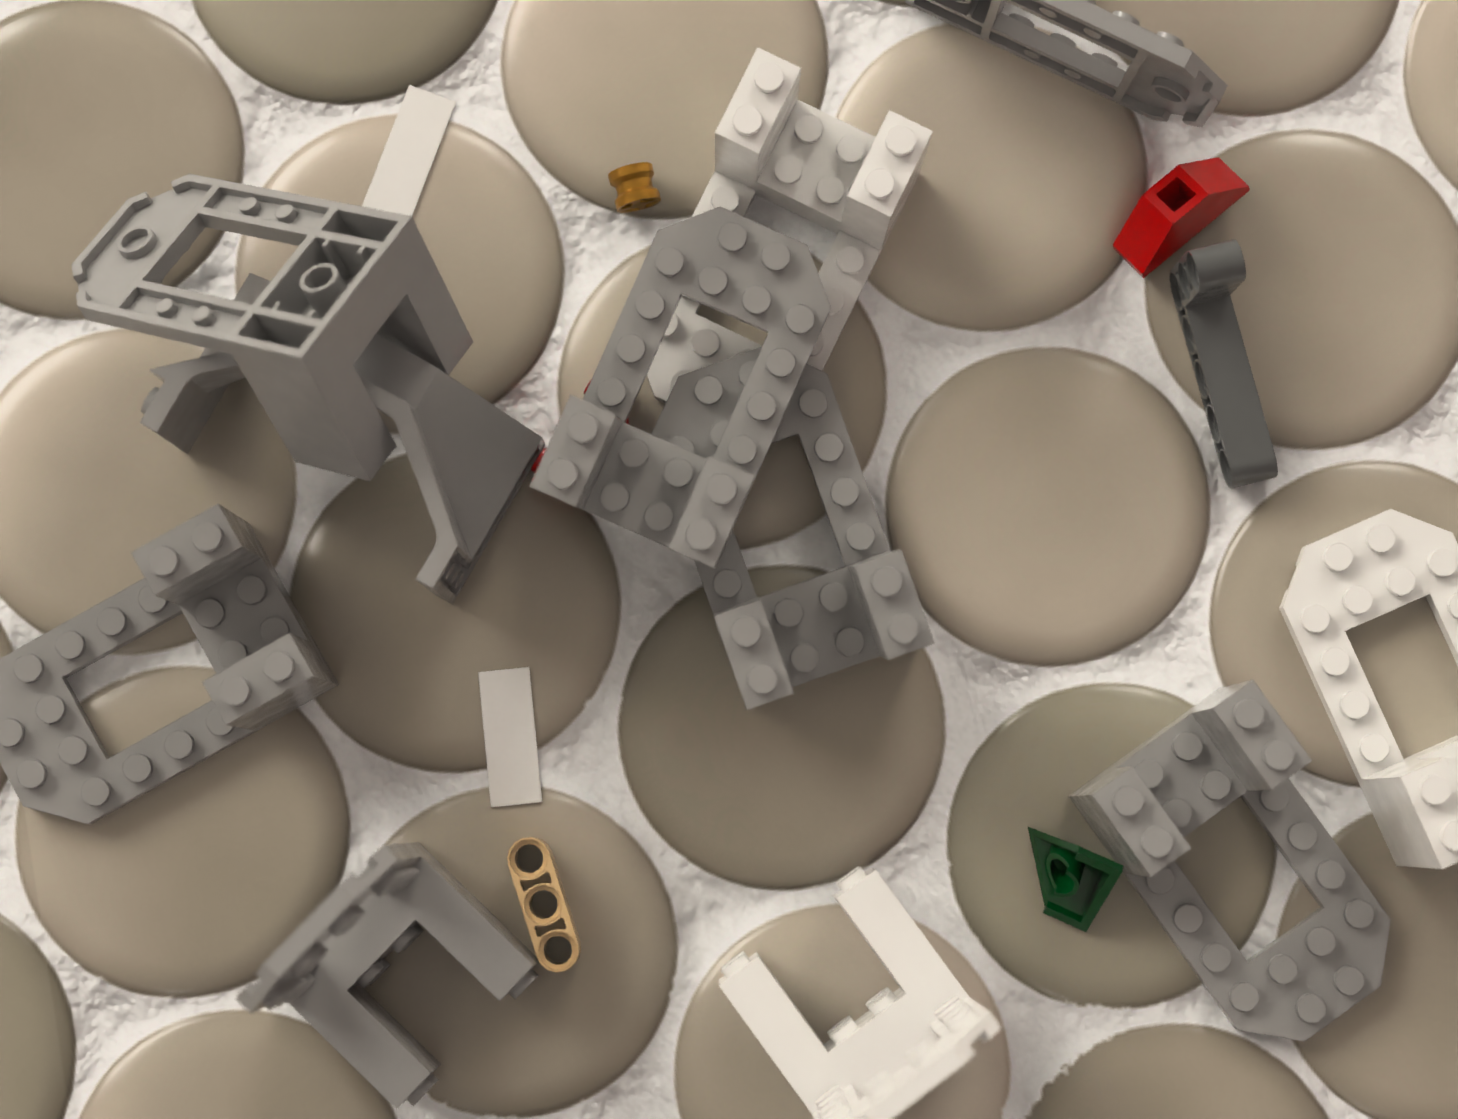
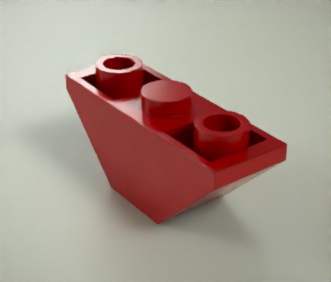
[1113,157,1250,279]

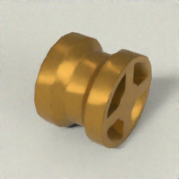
[608,162,661,213]

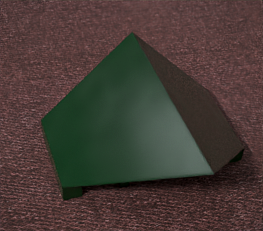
[1028,827,1124,932]

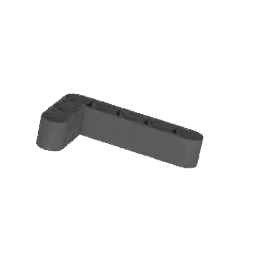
[1169,239,1278,489]

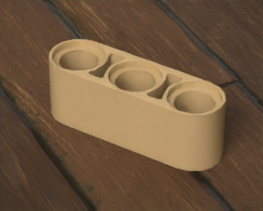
[507,837,581,972]

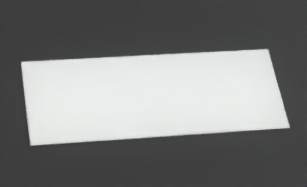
[362,85,456,216]
[478,667,542,807]

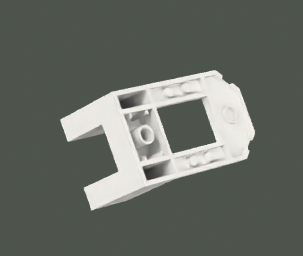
[647,47,933,404]
[1279,509,1458,869]
[719,866,1002,1119]

